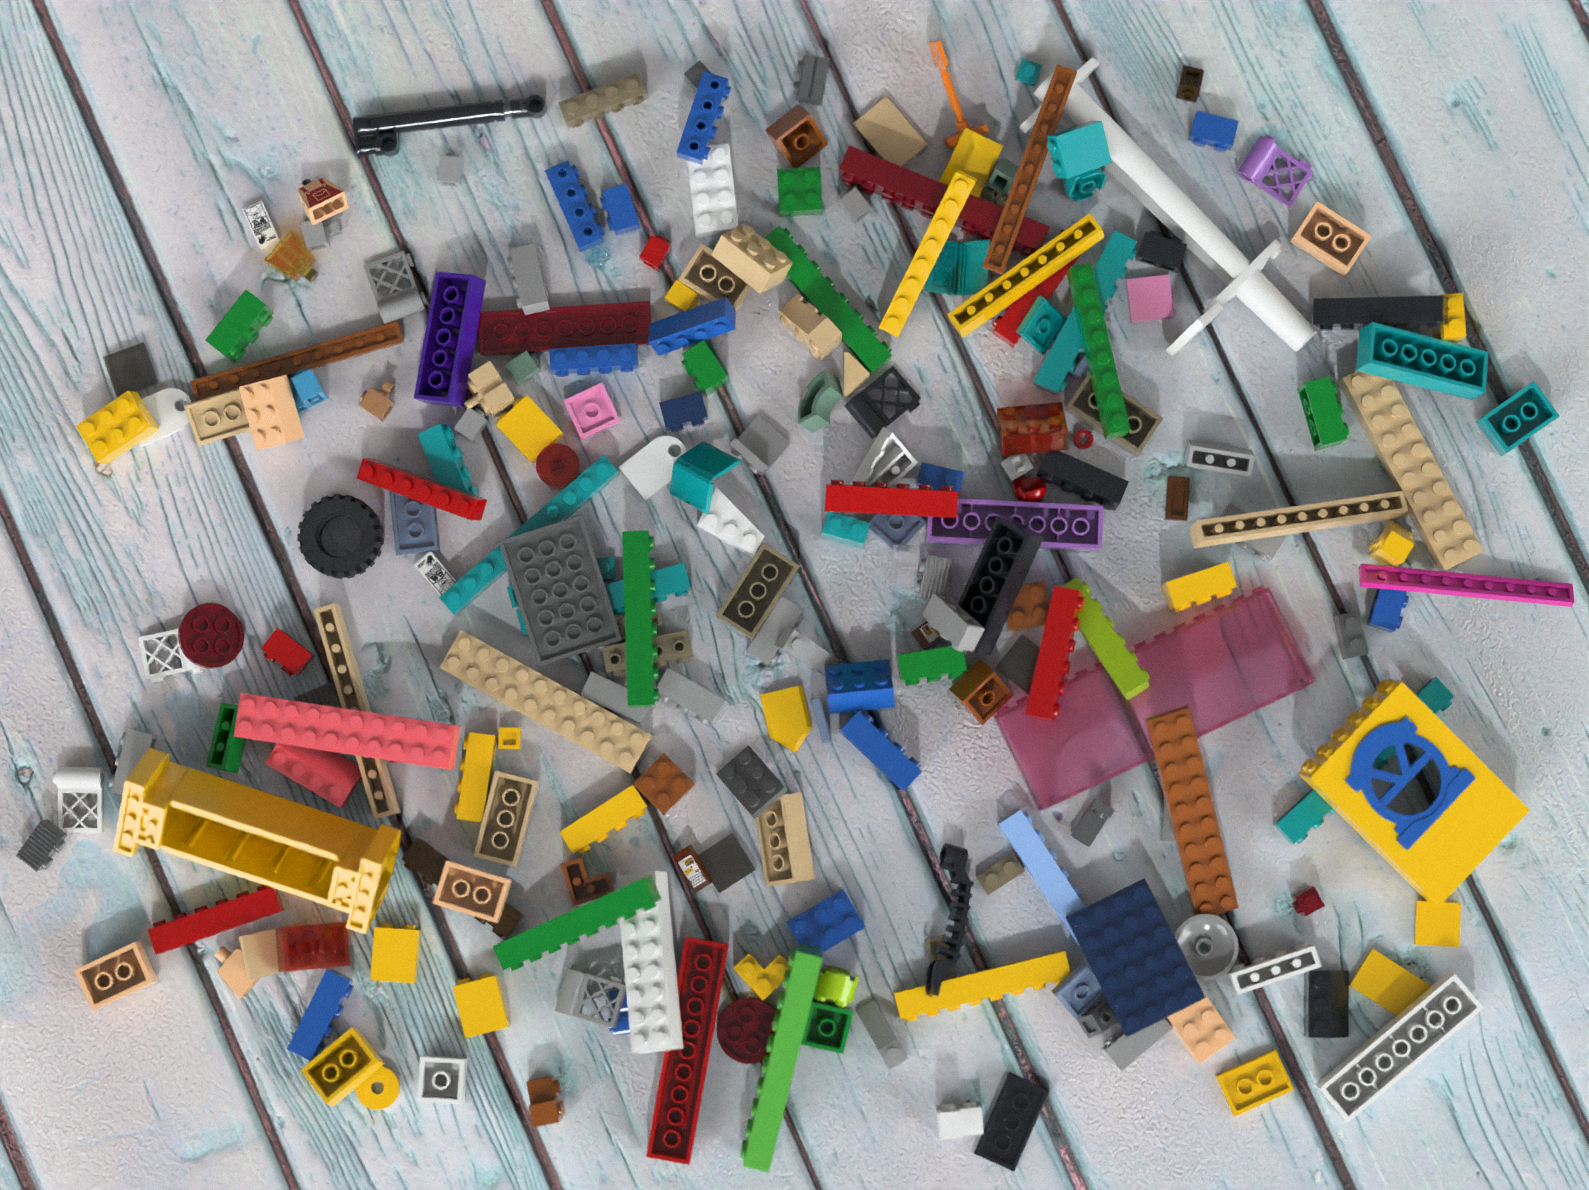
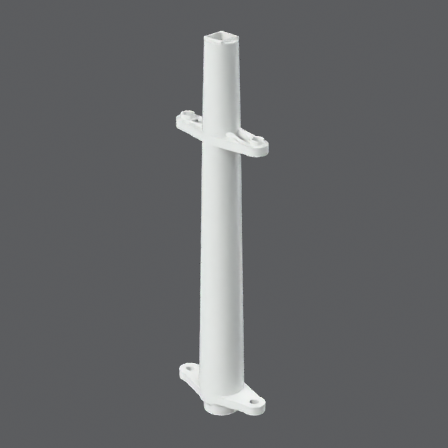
[1019,57,1317,352]

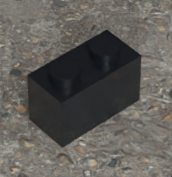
[1136,231,1187,273]

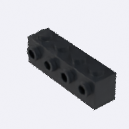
[1036,447,1129,511]

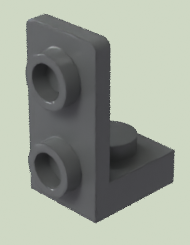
[1071,799,1115,847]
[1077,1001,1118,1039]

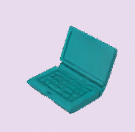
[925,239,991,296]
[670,442,742,514]

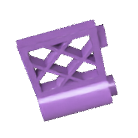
[1236,135,1313,208]

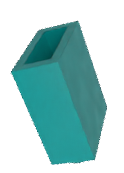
[1047,121,1112,179]
[822,511,870,549]

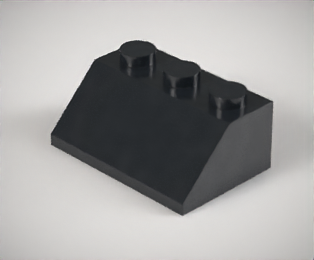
[1304,970,1349,1038]

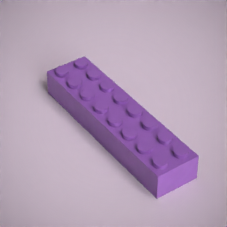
[926,498,1104,552]

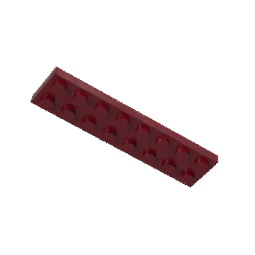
[478,301,651,356]

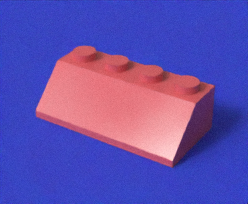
[265,743,362,808]

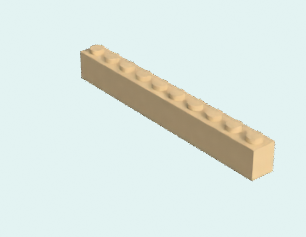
[1189,491,1408,549]
[314,603,401,820]

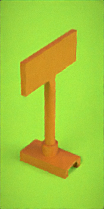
[927,40,989,148]

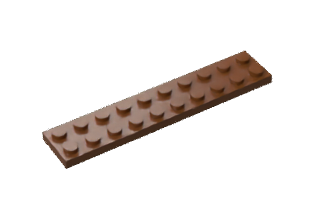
[1145,706,1239,916]

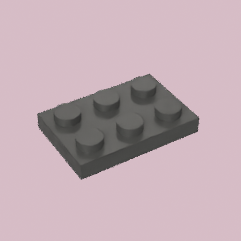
[716,745,788,819]

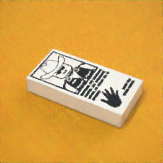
[242,201,280,249]
[414,551,457,596]

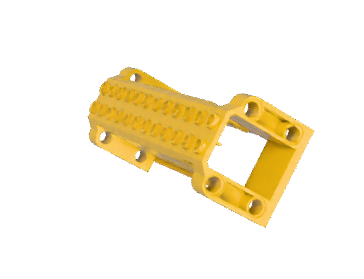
[113,747,401,934]

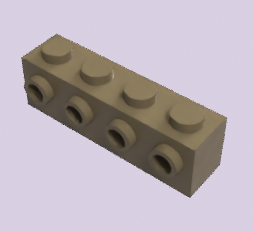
[558,72,648,128]
[602,630,693,677]

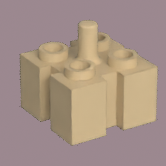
[464,361,514,419]

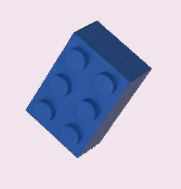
[824,659,895,714]
[786,889,865,953]

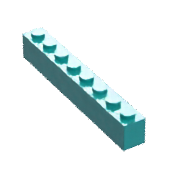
[1033,230,1138,396]
[516,563,692,637]

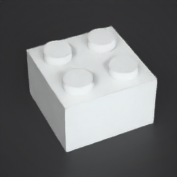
[417,1055,468,1104]

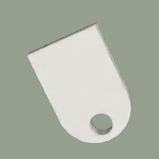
[1166,303,1223,357]
[139,388,193,447]
[619,436,687,501]

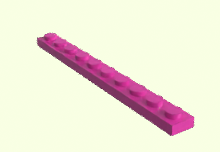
[1359,563,1575,607]

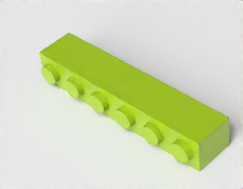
[1061,577,1150,701]

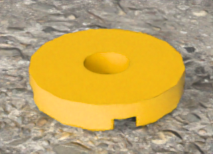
[356,1066,400,1110]

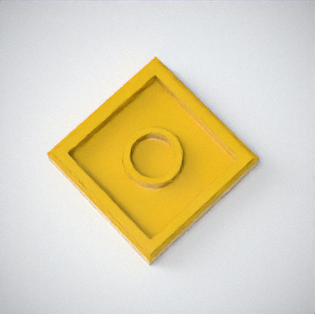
[1414,901,1461,947]

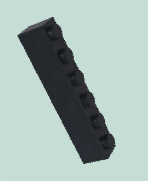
[1313,296,1448,331]

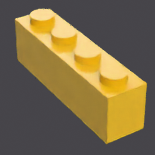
[454,732,497,822]
[559,785,648,855]

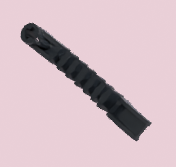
[925,843,974,997]

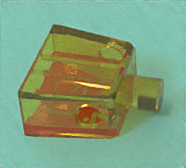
[264,230,319,283]

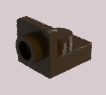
[1176,65,1204,102]

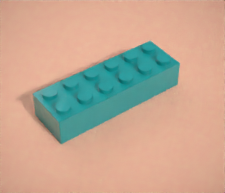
[1356,322,1489,400]

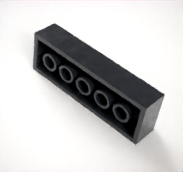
[958,516,1044,655]

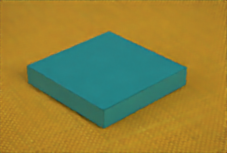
[1016,296,1066,355]

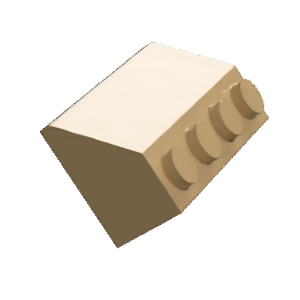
[756,792,815,887]

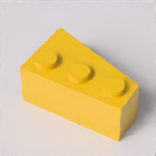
[1368,520,1414,567]

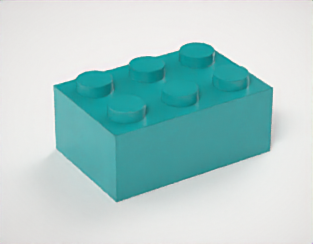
[1475,381,1559,456]

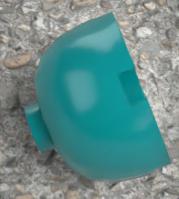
[1062,167,1107,202]

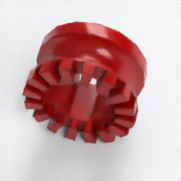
[1073,429,1094,449]

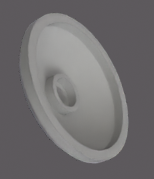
[1174,914,1239,981]

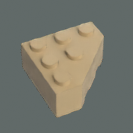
[778,293,842,361]

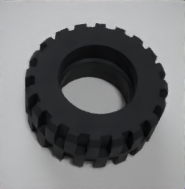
[297,494,384,579]

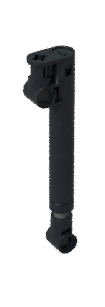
[353,95,546,159]

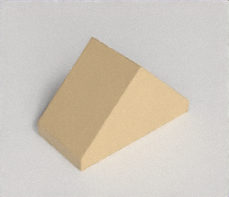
[844,352,870,398]

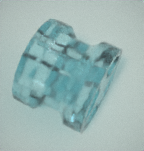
[585,245,612,271]

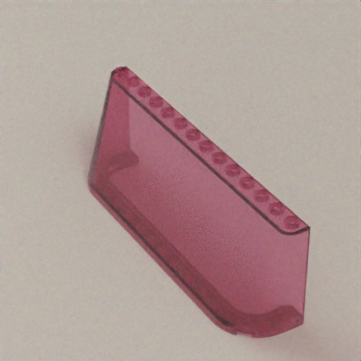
[993,585,1317,811]

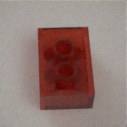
[997,402,1068,456]
[275,922,350,973]

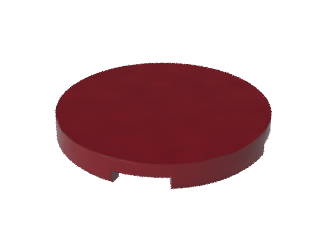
[178,603,244,669]
[717,997,777,1064]

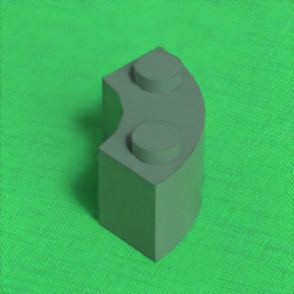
[798,369,844,433]

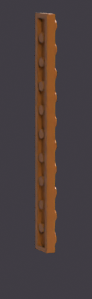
[982,64,1077,274]
[190,321,405,401]

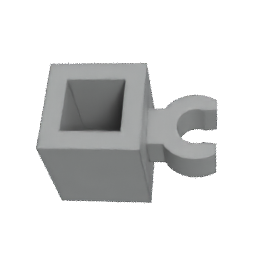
[300,218,342,252]
[999,449,1035,483]

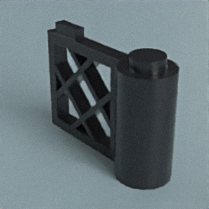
[844,366,921,439]

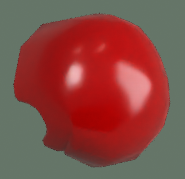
[1013,477,1047,502]

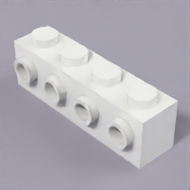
[1227,942,1321,995]

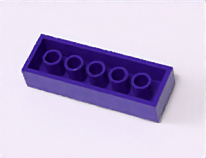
[414,272,486,408]

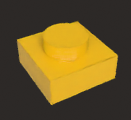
[498,727,521,750]

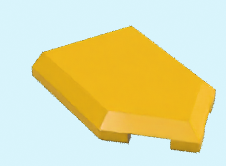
[760,685,812,753]

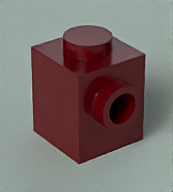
[1291,886,1325,916]

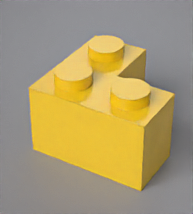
[733,952,791,1000]

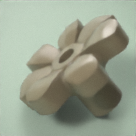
[981,186,1008,208]

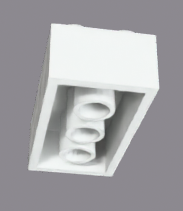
[688,143,738,238]

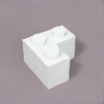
[936,1102,984,1140]

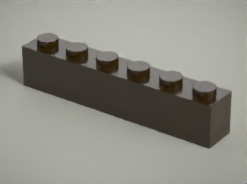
[402,838,525,938]

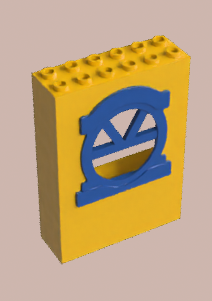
[1298,679,1530,906]

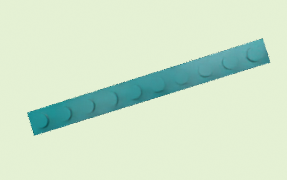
[439,455,619,616]
[1273,677,1455,844]

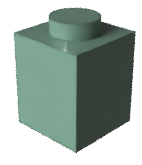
[987,157,1019,196]
[505,351,541,386]

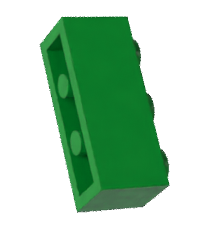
[206,702,246,774]

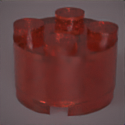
[536,443,581,490]

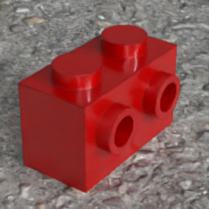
[261,628,315,676]

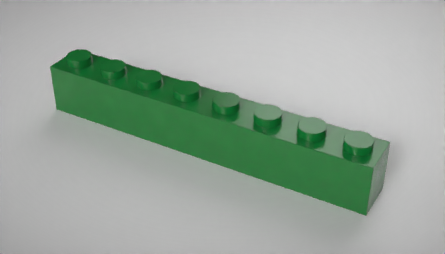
[764,226,892,375]
[1067,263,1130,440]
[622,530,659,708]
[493,875,661,971]

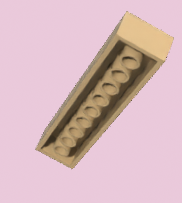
[1338,371,1484,571]
[439,630,653,774]

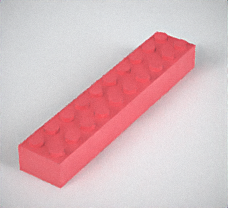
[234,693,461,770]

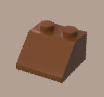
[765,104,828,168]
[949,659,1013,725]

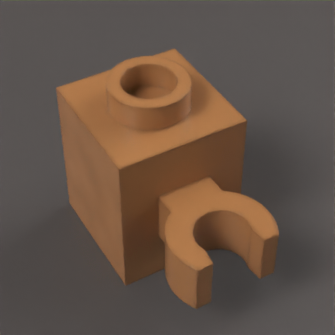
[359,380,396,422]

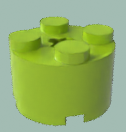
[813,965,860,1007]

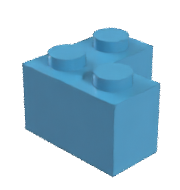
[289,368,329,413]

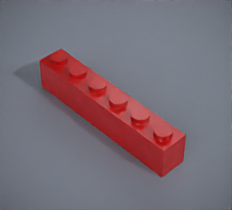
[992,226,1081,348]
[357,458,487,520]
[825,480,958,518]
[1025,585,1085,722]
[148,885,285,955]

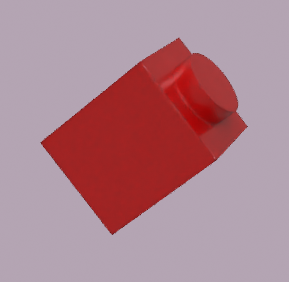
[639,235,671,272]

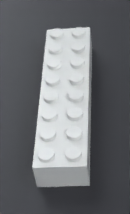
[616,870,683,1054]
[1315,971,1483,1122]

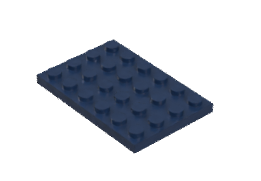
[1065,878,1206,1037]

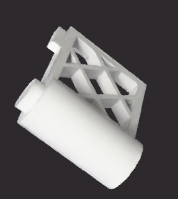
[138,628,206,683]
[53,766,105,833]

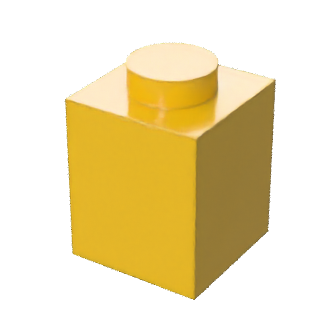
[664,280,699,312]

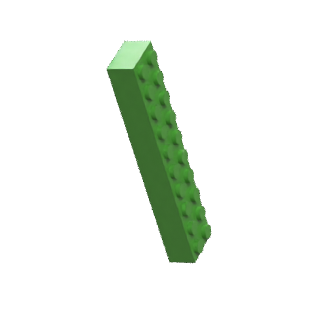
[740,943,823,1173]

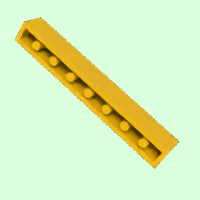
[879,169,977,337]
[947,213,1104,338]
[893,950,1071,1022]

